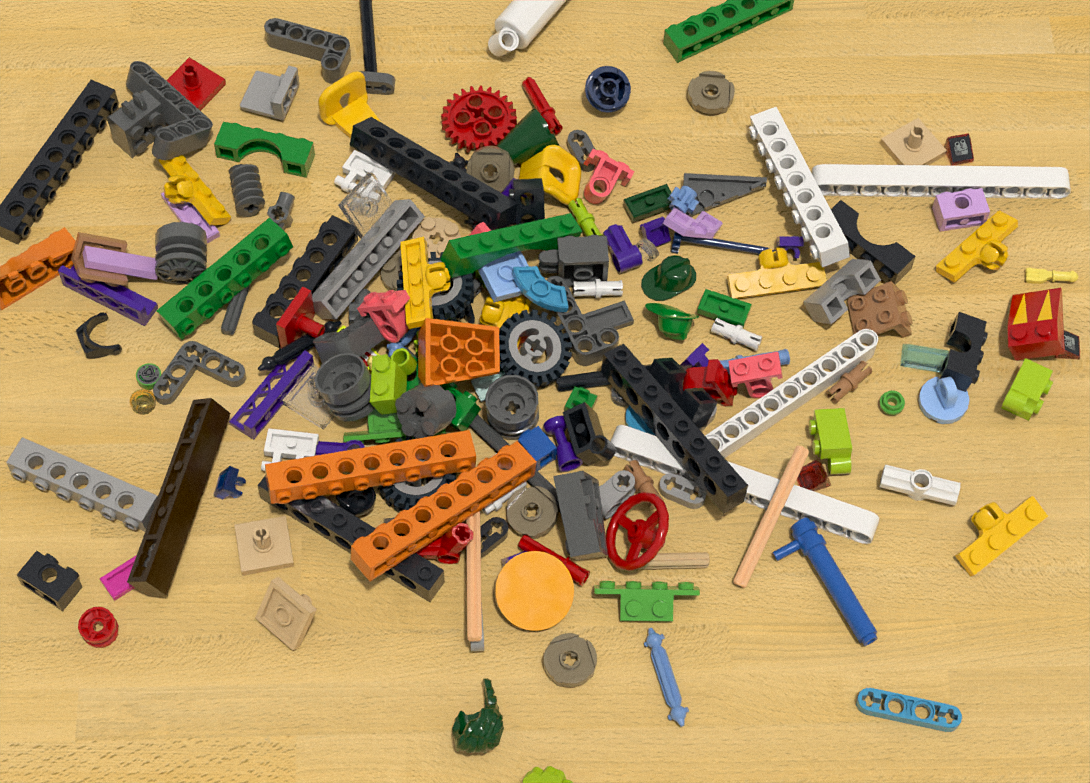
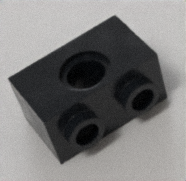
[17,550,82,612]

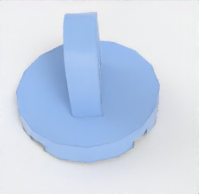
[918,377,970,424]

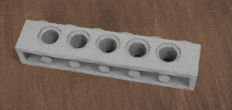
[312,199,425,319]
[6,437,158,532]

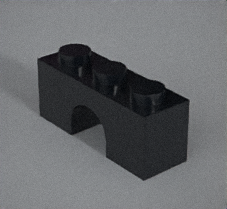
[938,312,988,392]
[649,358,718,428]

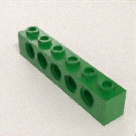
[663,0,794,63]
[156,217,293,340]

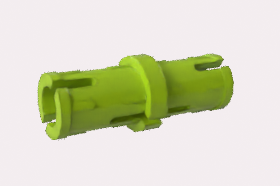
[568,198,603,237]

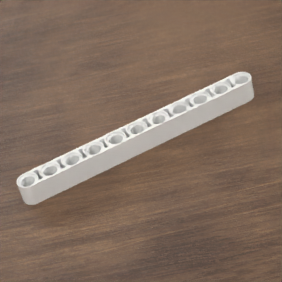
[811,164,1071,199]
[610,425,879,544]

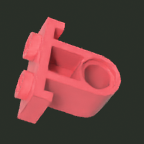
[583,149,635,204]
[357,290,410,343]
[728,352,783,398]

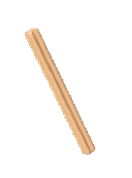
[734,445,809,588]
[466,511,482,642]

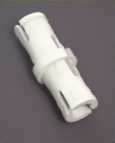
[573,279,623,298]
[711,318,762,351]

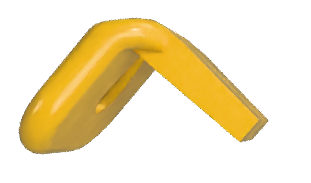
[318,71,380,138]
[519,145,582,205]

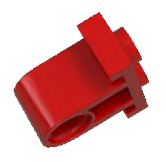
[683,359,737,406]

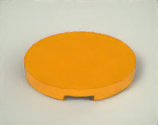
[494,551,574,631]

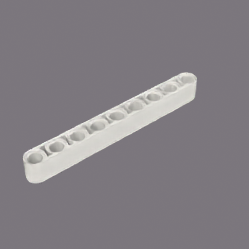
[705,329,878,458]

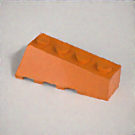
[0,227,76,311]

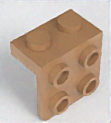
[71,232,128,287]
[848,281,913,338]

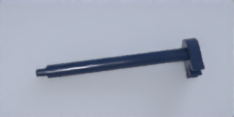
[671,231,776,254]

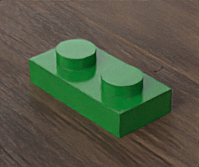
[697,289,752,328]

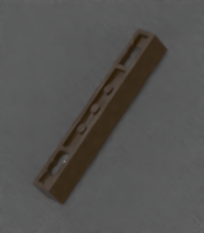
[127,398,231,596]

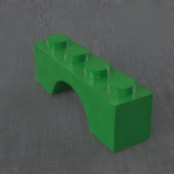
[214,121,315,178]

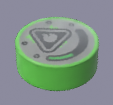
[136,363,162,389]

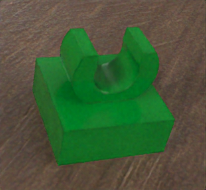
[564,386,598,411]

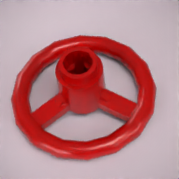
[606,492,669,571]

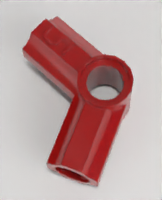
[415,522,474,564]

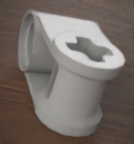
[599,470,635,519]

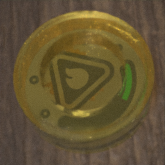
[130,389,156,415]

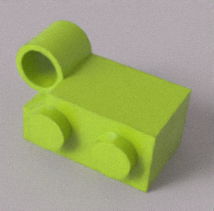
[370,348,417,415]
[1001,358,1053,421]
[809,408,852,475]

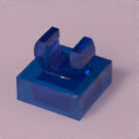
[213,466,246,500]

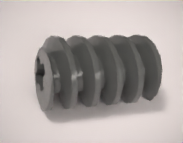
[228,164,265,217]

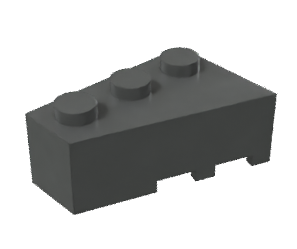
[553,471,608,561]

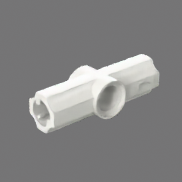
[880,465,960,506]

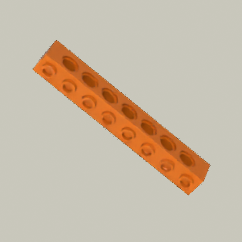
[265,430,477,504]
[351,441,537,581]

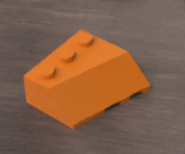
[418,318,500,387]

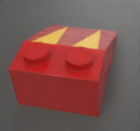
[1008,288,1065,361]

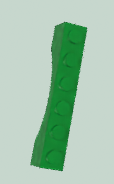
[441,213,582,278]

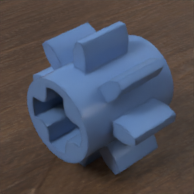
[668,186,699,214]

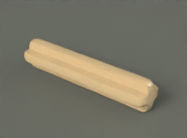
[638,552,710,569]

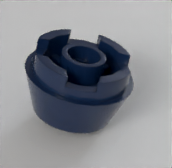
[585,66,631,112]

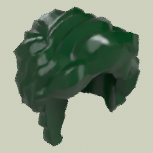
[452,678,504,754]

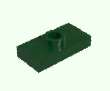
[623,184,672,222]

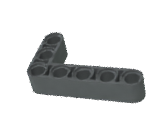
[126,61,213,160]

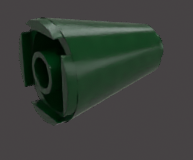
[496,109,559,166]

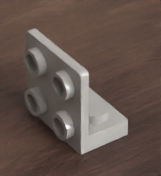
[240,66,300,121]

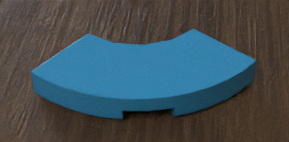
[512,266,569,312]

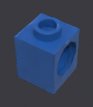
[518,426,557,471]

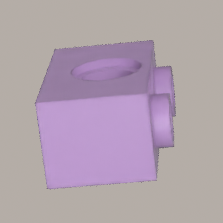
[932,188,990,232]

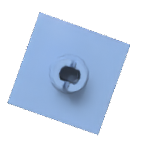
[478,251,528,302]

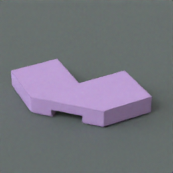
[663,208,723,239]

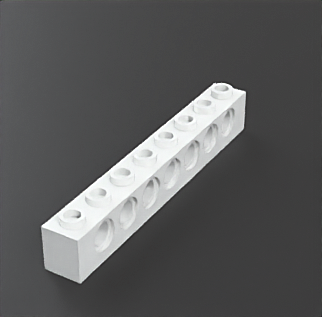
[748,107,850,267]

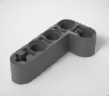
[264,18,351,84]
[547,276,619,366]
[313,313,385,364]

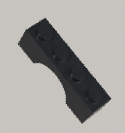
[831,200,916,285]

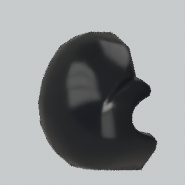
[336,487,376,516]

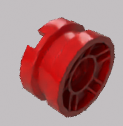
[78,607,119,648]

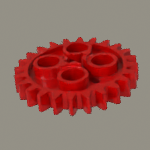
[441,85,517,153]

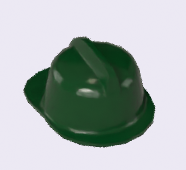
[641,255,696,301]

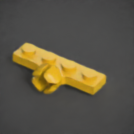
[158,155,231,225]
[936,210,1018,282]
[400,237,450,329]
[727,248,827,299]
[480,295,531,348]
[955,496,1048,577]

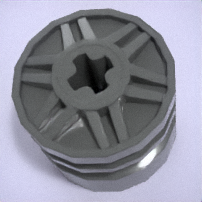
[155,222,207,284]
[315,353,375,421]
[486,375,539,440]

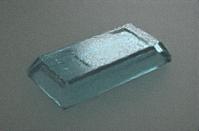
[900,344,949,372]

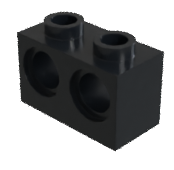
[509,178,545,225]

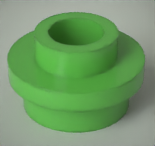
[879,390,905,415]

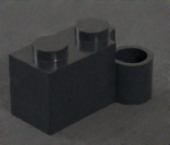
[562,402,616,466]

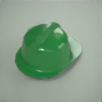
[645,303,699,340]

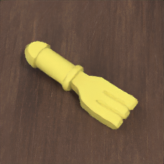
[1025,268,1079,284]

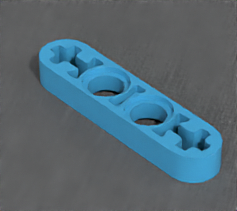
[856,688,962,732]

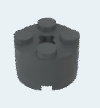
[395,383,456,438]

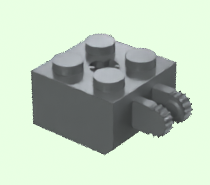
[107,90,167,158]
[538,235,609,288]

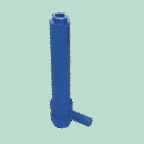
[772,517,878,646]

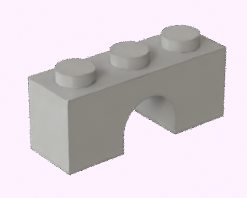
[803,259,881,324]

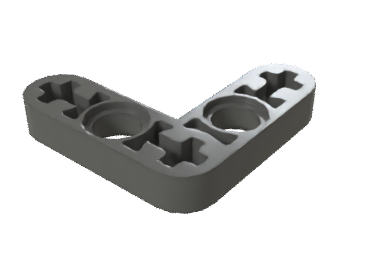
[153,341,246,405]

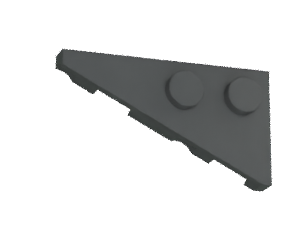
[683,173,767,217]

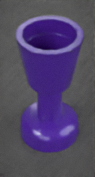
[543,415,583,472]

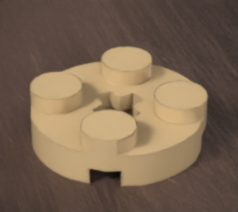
[412,217,461,259]

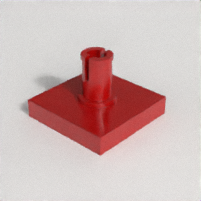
[166,57,226,111]
[276,287,325,348]

